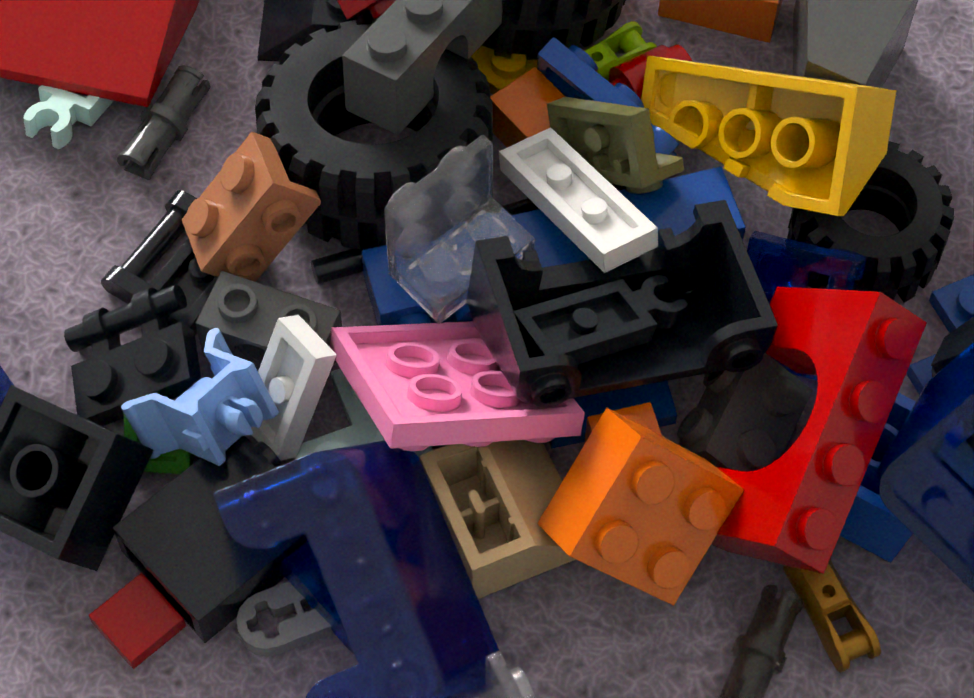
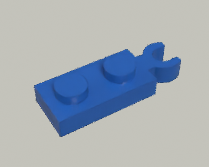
[537,37,679,156]

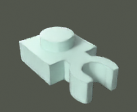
[24,85,113,149]

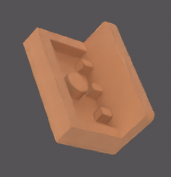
[181,131,321,282]

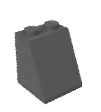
[793,0,918,88]

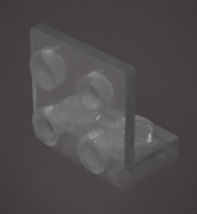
[384,135,535,324]

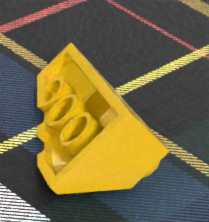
[641,55,897,216]

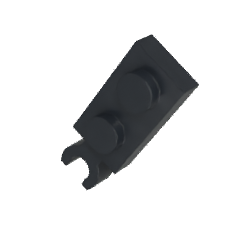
[514,275,688,365]

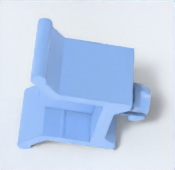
[121,328,279,466]

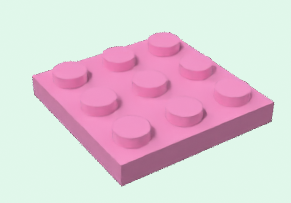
[329,321,585,451]

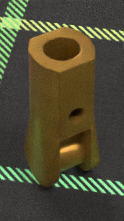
[783,560,881,673]

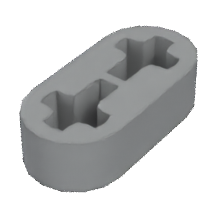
[236,567,362,657]

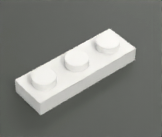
[499,127,658,273]

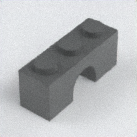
[342,0,502,135]

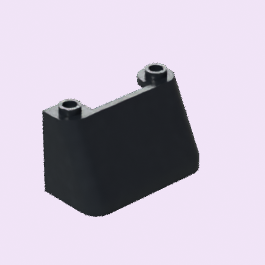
[467,200,778,408]

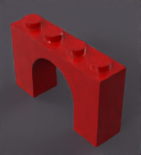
[712,286,927,574]

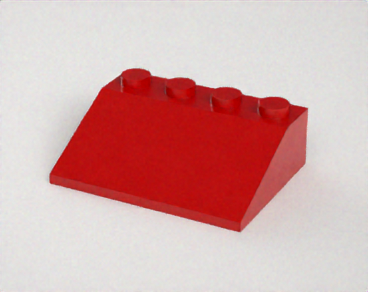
[0,0,199,107]

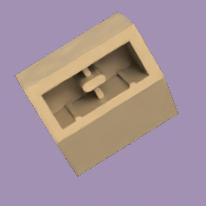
[419,440,576,601]

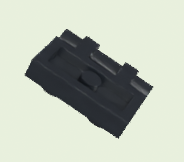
[64,284,201,426]

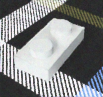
[251,315,337,461]

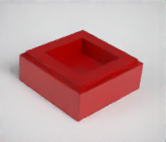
[89,572,186,669]

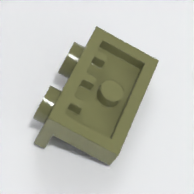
[547,97,684,194]

